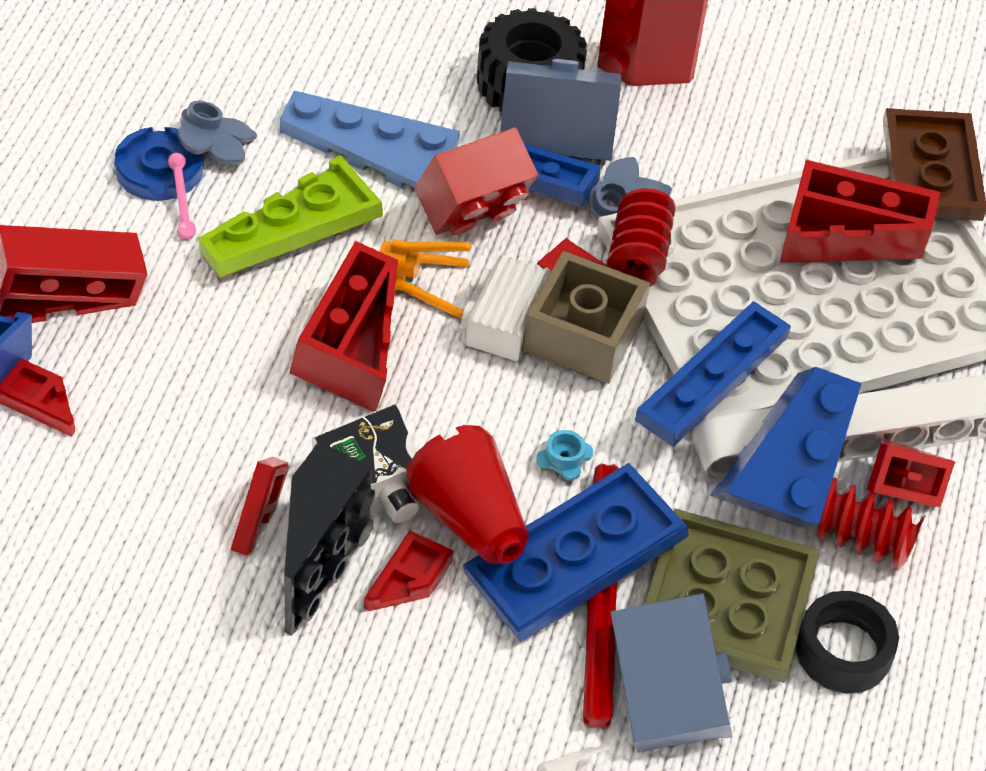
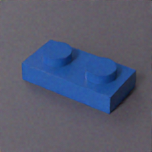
[524,144,601,207]

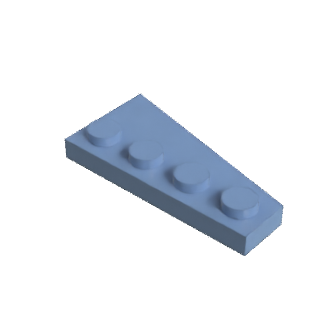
[280,90,460,188]

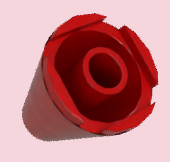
[406,425,529,564]

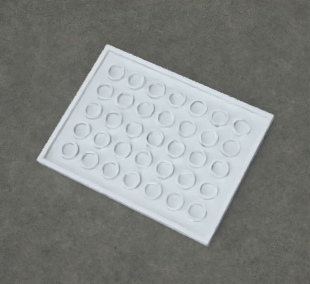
[597,151,986,423]

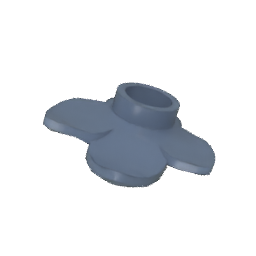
[177,100,258,165]
[588,157,672,219]

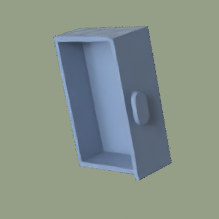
[500,59,621,161]
[611,593,733,752]

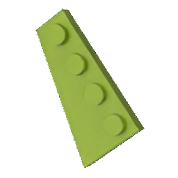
[198,155,383,278]

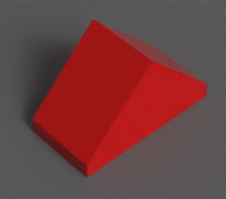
[866,438,956,508]

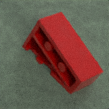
[779,160,941,263]
[0,225,148,323]
[289,240,398,412]

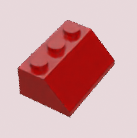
[597,0,708,86]

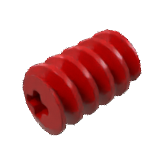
[607,188,676,288]
[817,477,926,570]

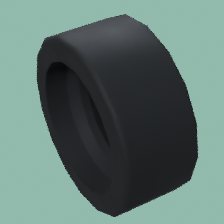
[796,591,900,693]

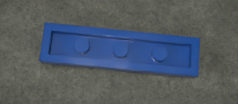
[635,301,791,447]

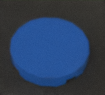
[114,127,204,201]

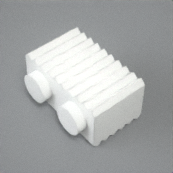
[461,254,551,362]

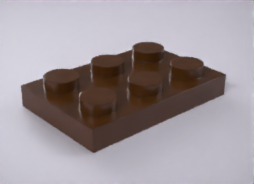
[882,108,986,221]

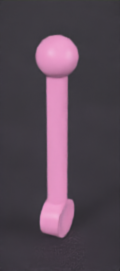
[168,153,196,240]

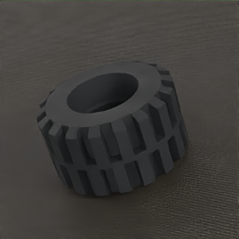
[477,8,587,113]

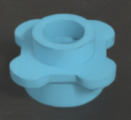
[536,430,593,481]

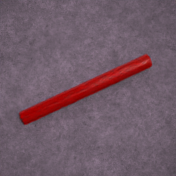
[583,463,619,729]

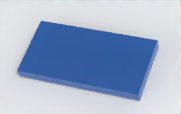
[463,463,689,642]

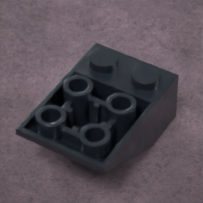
[284,441,375,636]

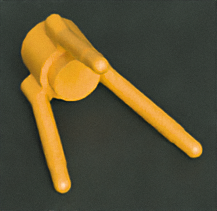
[380,239,472,319]

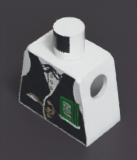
[312,403,419,524]

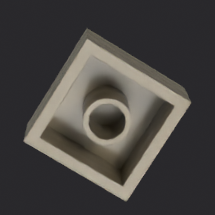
[522,251,650,384]

